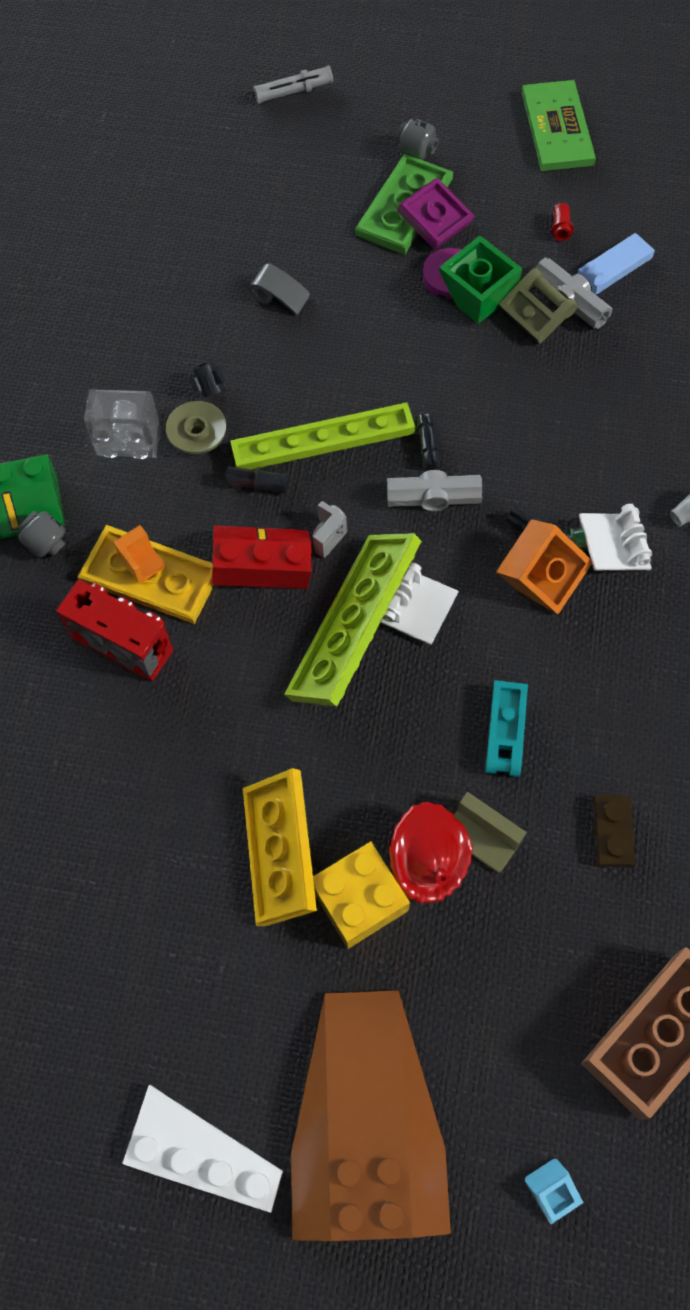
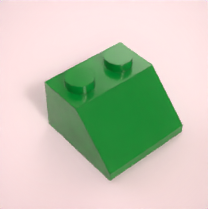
[439,236,522,324]

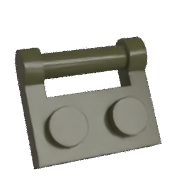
[499,268,578,344]

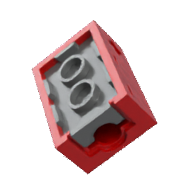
[56,580,173,682]

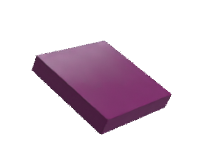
[397,177,475,250]

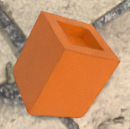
[113,525,165,584]

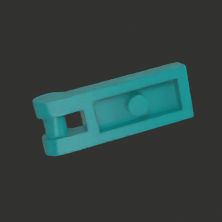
[485,680,528,777]

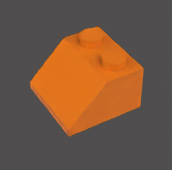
[496,519,592,614]

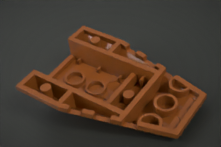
[291,991,451,1241]

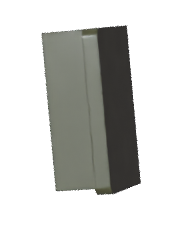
[454,792,527,873]

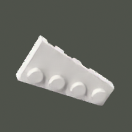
[122,1085,283,1213]

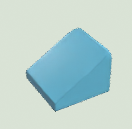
[525,1159,583,1224]

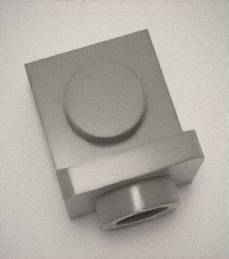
[312,501,347,558]

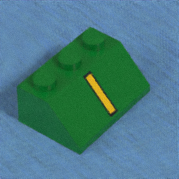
[0,454,65,539]

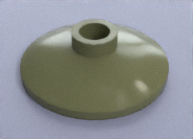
[166,401,227,454]

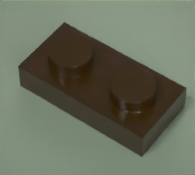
[593,795,636,868]

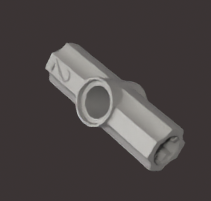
[536,257,613,329]
[387,470,482,511]

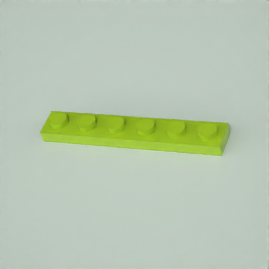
[230,403,415,469]

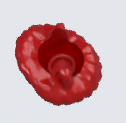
[389,802,473,904]

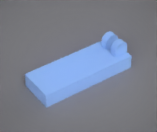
[577,233,655,295]

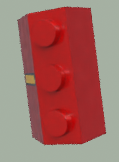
[212,525,311,589]

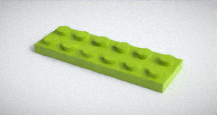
[284,533,421,707]

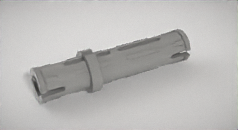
[253,65,333,104]

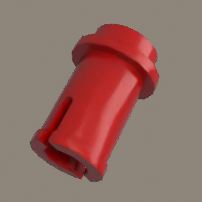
[551,203,574,241]

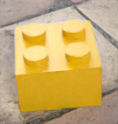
[313,841,410,949]

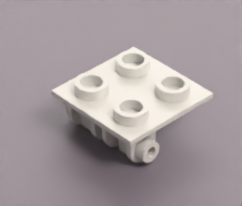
[579,504,652,570]
[381,562,459,645]

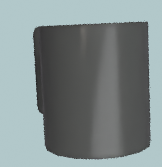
[249,264,310,316]

